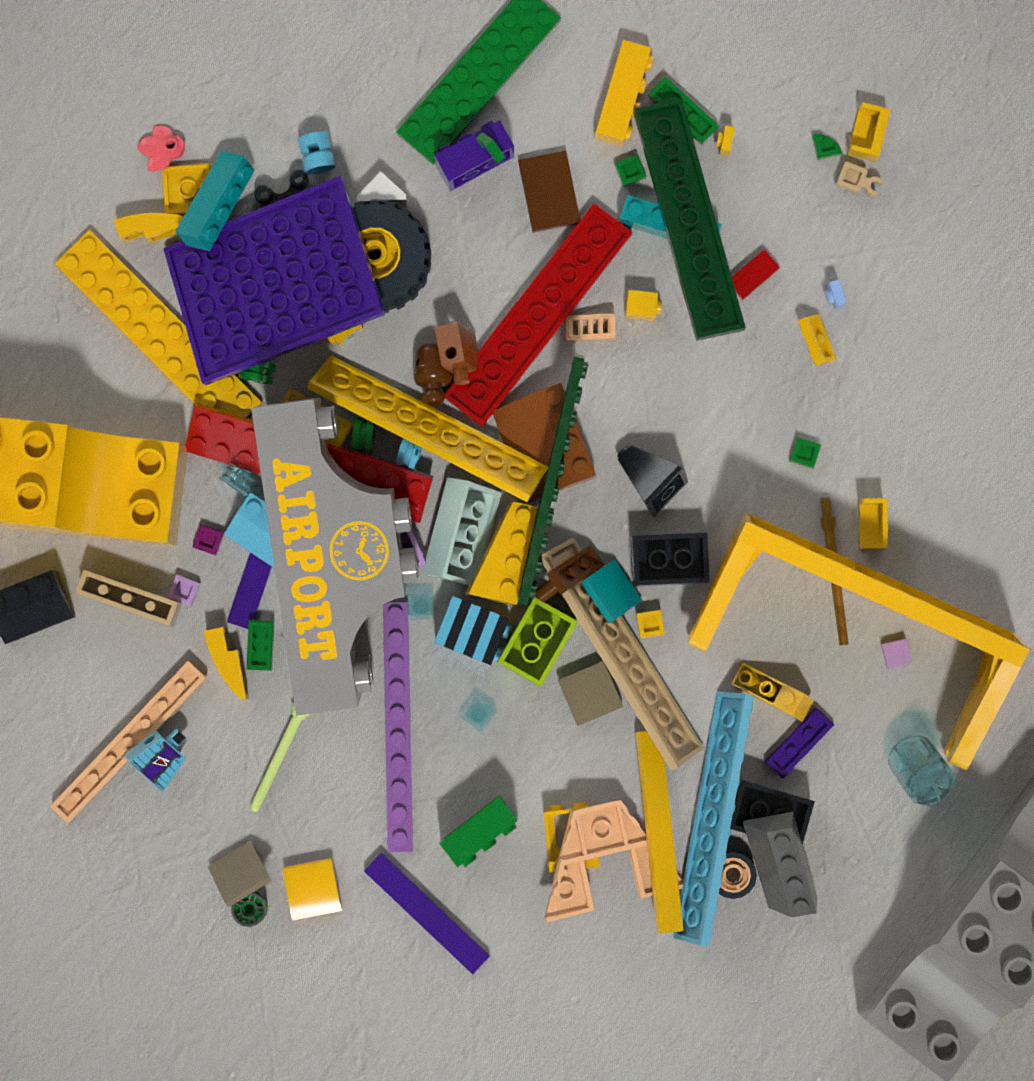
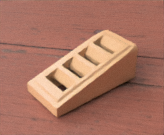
[566,314,616,341]

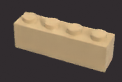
[75,570,182,627]

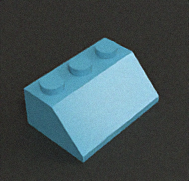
[224,492,275,568]

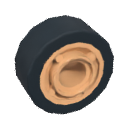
[719,850,757,899]

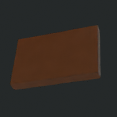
[518,151,580,233]

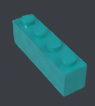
[175,151,255,251]
[619,195,722,239]

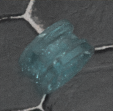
[219,463,258,498]

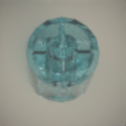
[888,735,956,807]

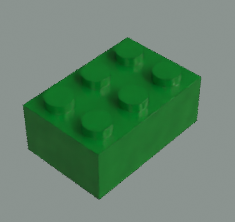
[439,795,518,868]

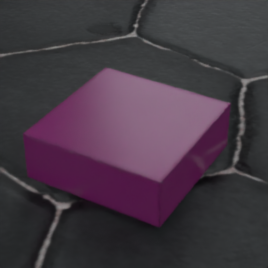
[192,524,224,556]

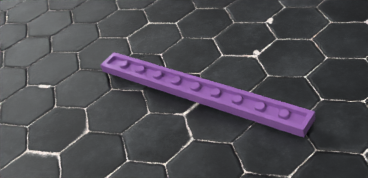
[383,602,413,852]

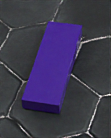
[765,707,835,778]

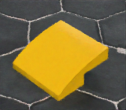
[282,858,342,920]

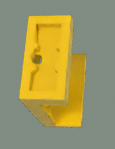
[543,802,600,872]

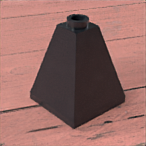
[617,445,688,517]

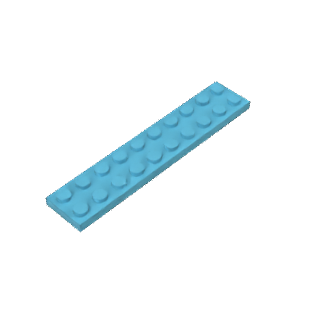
[673,691,754,947]

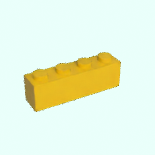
[595,40,654,146]

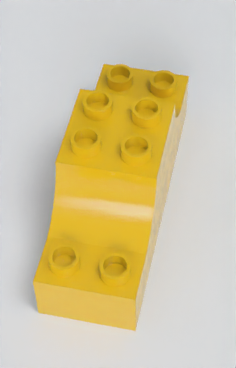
[0,417,188,547]

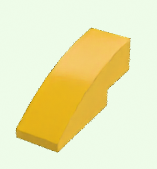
[113,213,184,244]
[204,627,249,700]

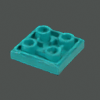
[581,559,642,623]

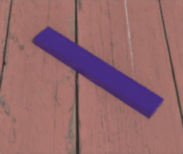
[227,552,272,629]
[364,853,490,975]

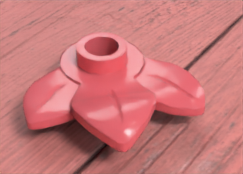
[137,125,185,172]

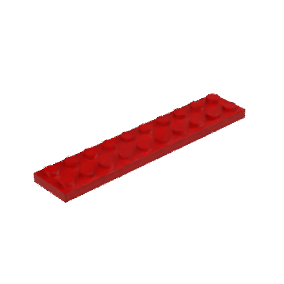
[445,203,633,428]
[185,403,434,524]

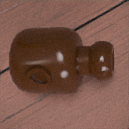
[413,343,453,406]

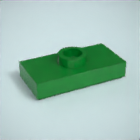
[246,620,275,671]

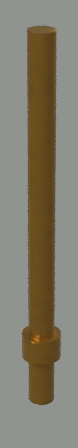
[820,497,849,646]

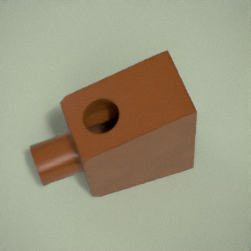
[434,322,478,385]

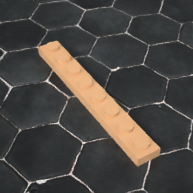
[50,661,207,824]

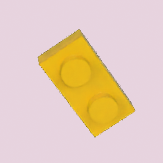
[798,314,837,366]

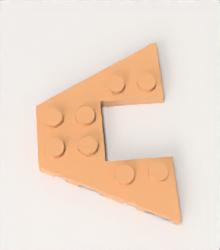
[544,800,683,922]

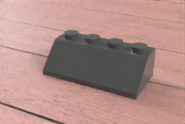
[743,812,817,917]

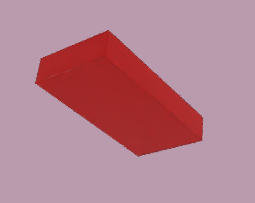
[732,249,780,301]

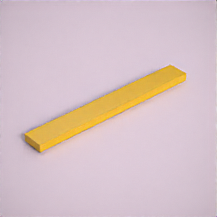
[635,731,684,934]

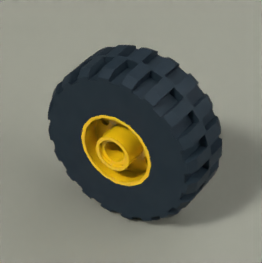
[353,199,431,313]

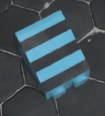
[434,596,512,665]

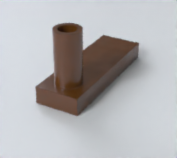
[536,545,605,602]

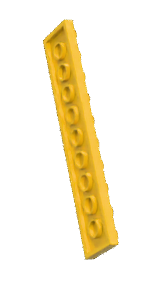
[55,230,263,418]
[307,355,548,502]

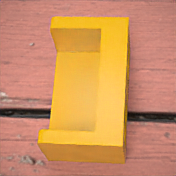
[847,102,891,162]
[858,498,888,550]

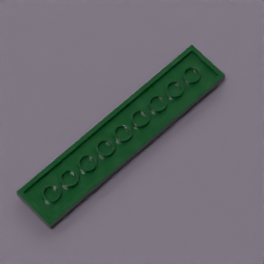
[633,99,746,341]
[518,353,588,605]

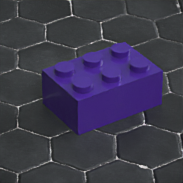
[434,120,514,192]

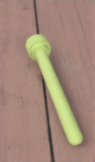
[250,703,310,812]

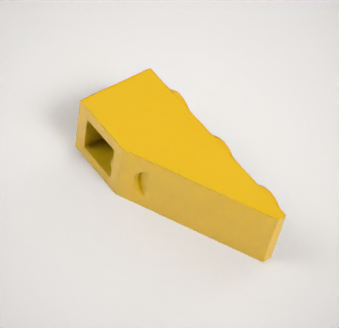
[731,663,814,722]

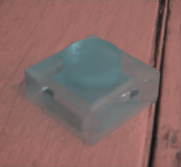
[408,594,434,620]
[462,698,496,733]

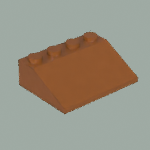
[493,383,596,504]

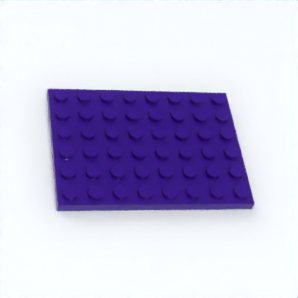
[163,176,385,386]

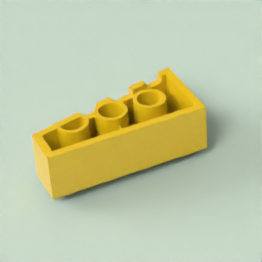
[464,502,537,605]

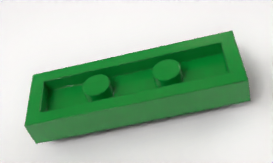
[648,77,719,145]

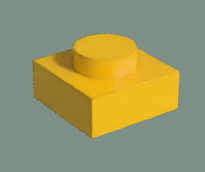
[716,125,735,157]
[636,610,665,638]

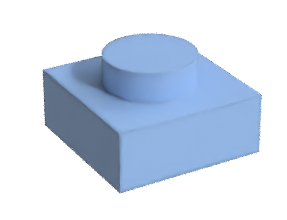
[824,279,847,310]

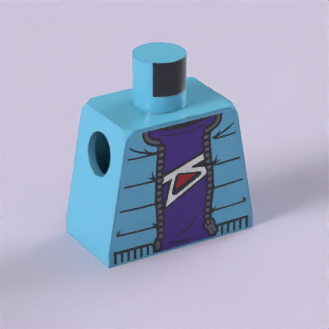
[124,728,187,792]

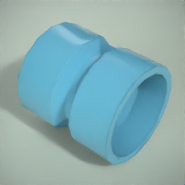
[298,131,336,175]

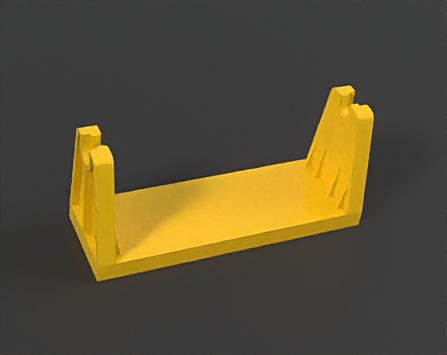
[688,512,1030,770]

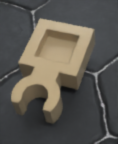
[835,161,883,197]

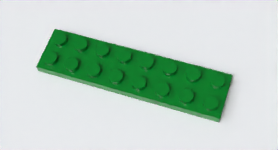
[396,0,561,165]

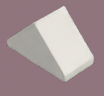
[357,171,407,205]

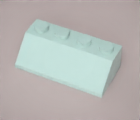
[422,477,502,586]

